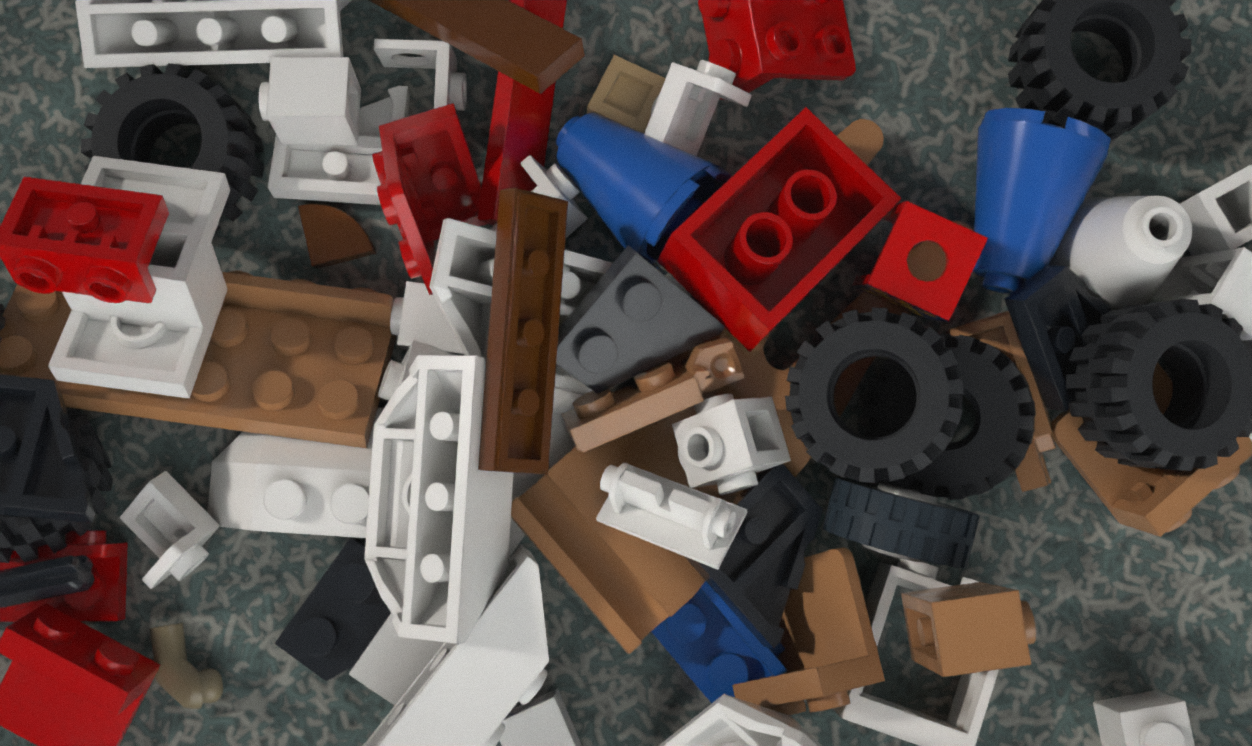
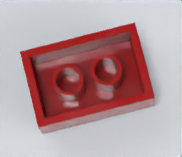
[657,107,902,352]

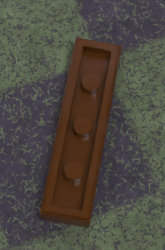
[369,0,585,94]
[478,188,568,474]

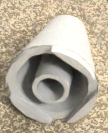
[1049,195,1192,310]

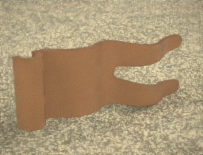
[511,119,974,654]

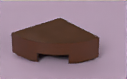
[298,204,376,269]

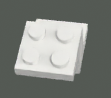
[48,156,230,399]

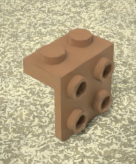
[1051,362,1252,537]
[732,547,885,715]

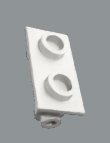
[596,463,747,570]

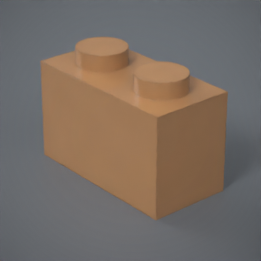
[901,582,1036,677]

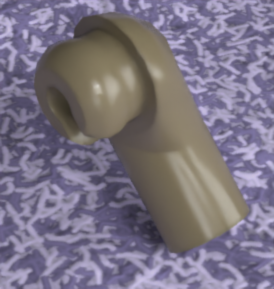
[150,623,223,709]

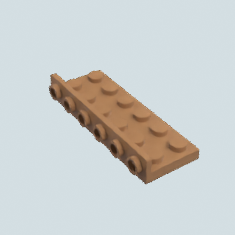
[0,271,396,448]

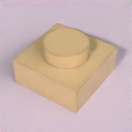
[587,55,666,133]

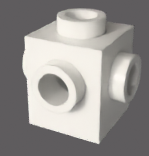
[672,394,791,495]

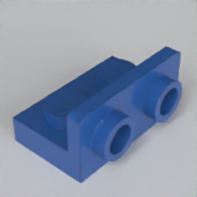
[651,581,788,704]

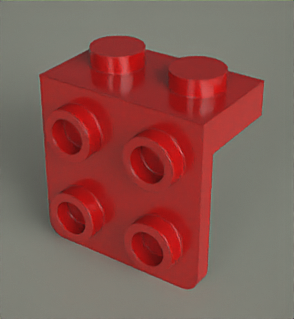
[698,0,856,100]
[372,103,487,295]
[0,603,161,746]

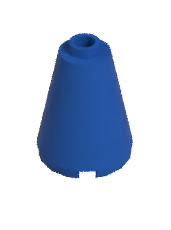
[973,108,1111,295]
[556,112,731,275]

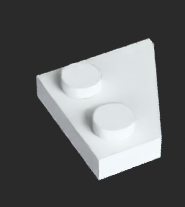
[268,86,410,205]

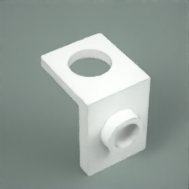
[374,39,467,111]

